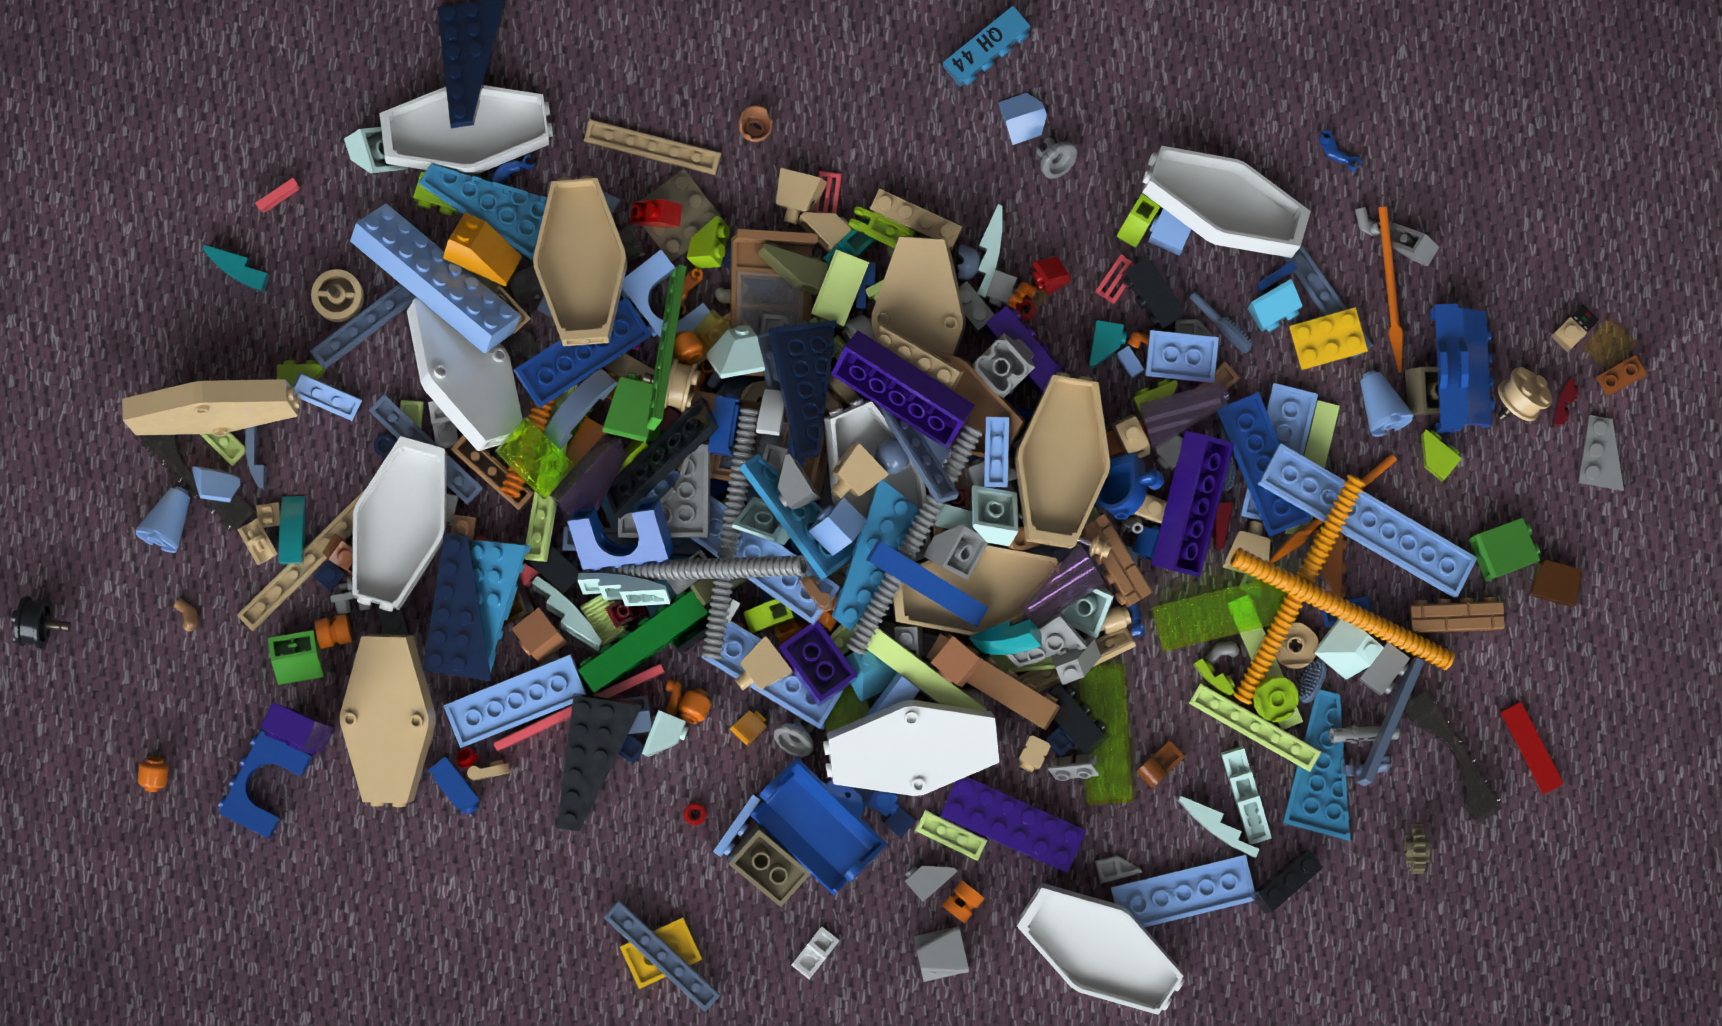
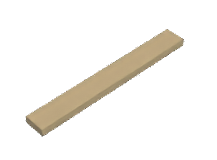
[237,490,365,632]

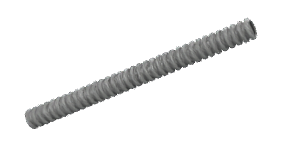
[702,408,759,660]
[846,424,983,655]
[582,555,808,581]

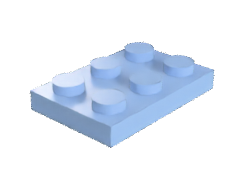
[1145,330,1219,383]

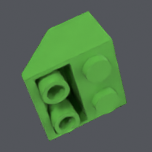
[268,630,324,685]

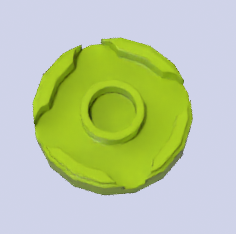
[1253,676,1299,722]

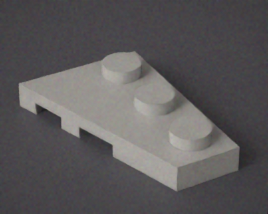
[1578,415,1624,491]
[1006,612,1087,667]

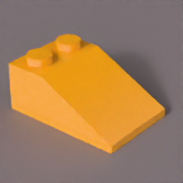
[443,212,522,287]

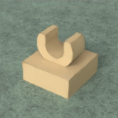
[256,502,281,528]

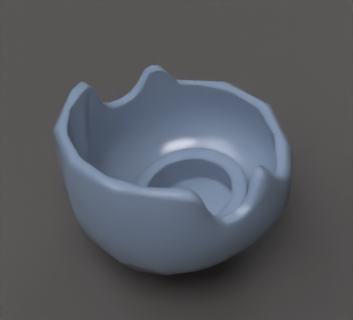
[957,244,980,281]
[874,438,909,474]

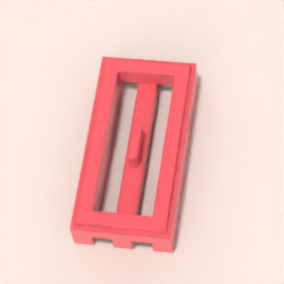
[814,171,842,214]
[255,178,300,213]
[1095,254,1134,305]

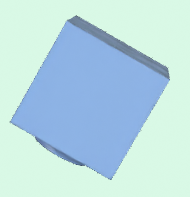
[1148,208,1191,256]
[808,497,868,556]

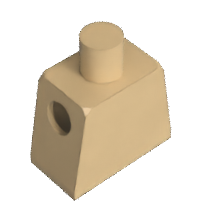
[776,168,827,225]
[1111,415,1150,458]
[831,442,889,499]
[1223,521,1271,577]
[735,636,793,691]

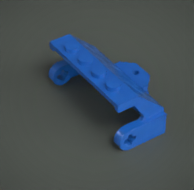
[1429,304,1495,434]
[750,758,888,896]

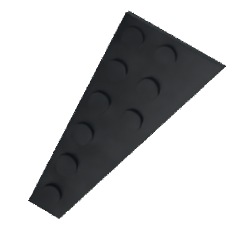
[557,693,643,831]

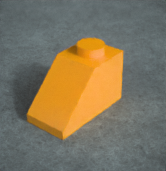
[730,710,767,747]

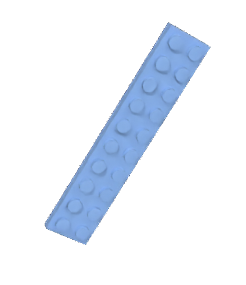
[1258,443,1477,598]
[639,470,841,625]

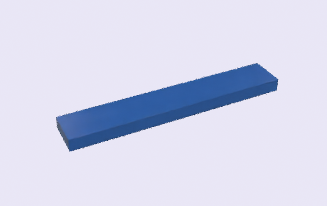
[866,540,988,627]

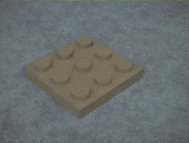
[630,169,725,263]

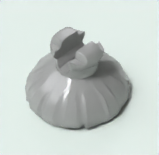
[1037,137,1078,179]
[774,716,814,757]

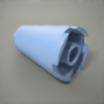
[1360,370,1414,437]
[135,486,190,553]

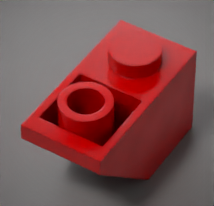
[629,199,682,228]
[1032,256,1071,296]

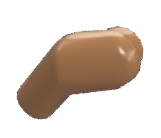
[174,598,198,632]

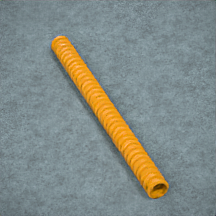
[1234,474,1366,704]
[1230,547,1455,670]

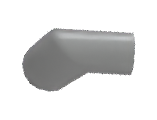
[1121,517,1143,534]

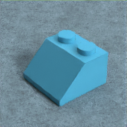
[1247,279,1302,332]
[845,648,897,702]

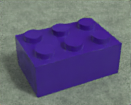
[778,620,858,707]

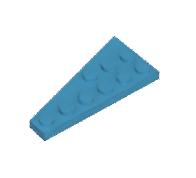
[831,480,920,631]

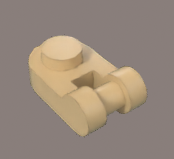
[467,760,510,780]

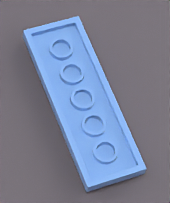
[1240,383,1318,522]
[702,621,844,729]
[443,654,588,748]
[1111,855,1255,927]

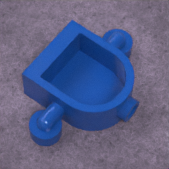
[1093,453,1164,520]

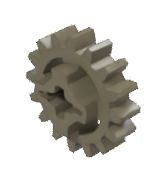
[1404,824,1431,874]

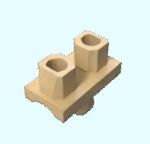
[237,518,278,566]

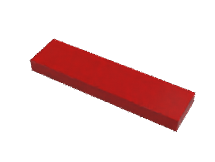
[1500,702,1564,795]

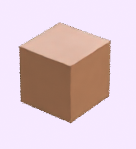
[512,607,568,664]
[931,636,984,687]

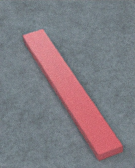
[494,664,665,752]

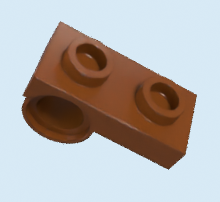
[1596,354,1648,397]
[1136,740,1185,789]

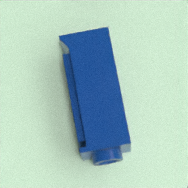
[708,393,743,457]
[427,757,481,815]

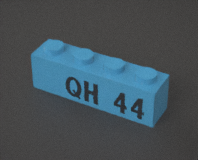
[943,6,1030,87]

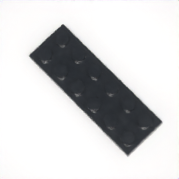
[604,397,719,519]

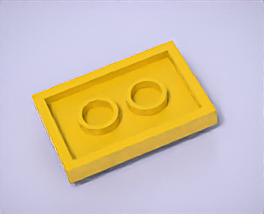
[1289,307,1368,370]
[620,918,703,989]

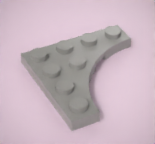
[618,444,711,538]

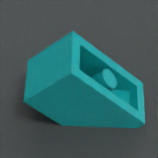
[1089,320,1127,369]

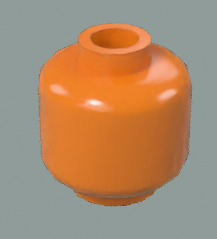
[673,331,704,365]
[678,688,712,724]
[137,757,169,792]

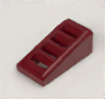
[1213,502,1233,550]

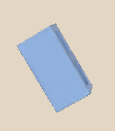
[1116,346,1144,379]

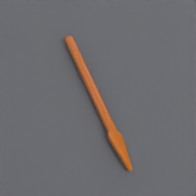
[1378,206,1404,373]
[1269,454,1397,564]

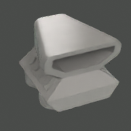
[973,333,1035,398]
[914,926,969,982]

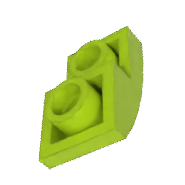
[1193,658,1235,696]

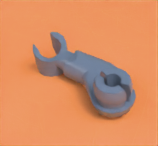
[1342,756,1391,776]

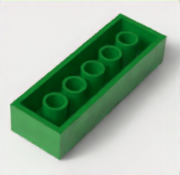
[578,590,710,694]

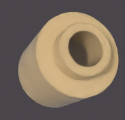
[1100,606,1132,634]

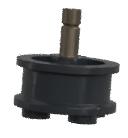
[11,596,71,649]

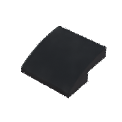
[672,619,709,655]

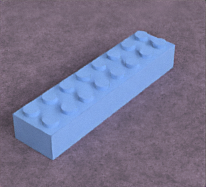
[350,203,521,354]

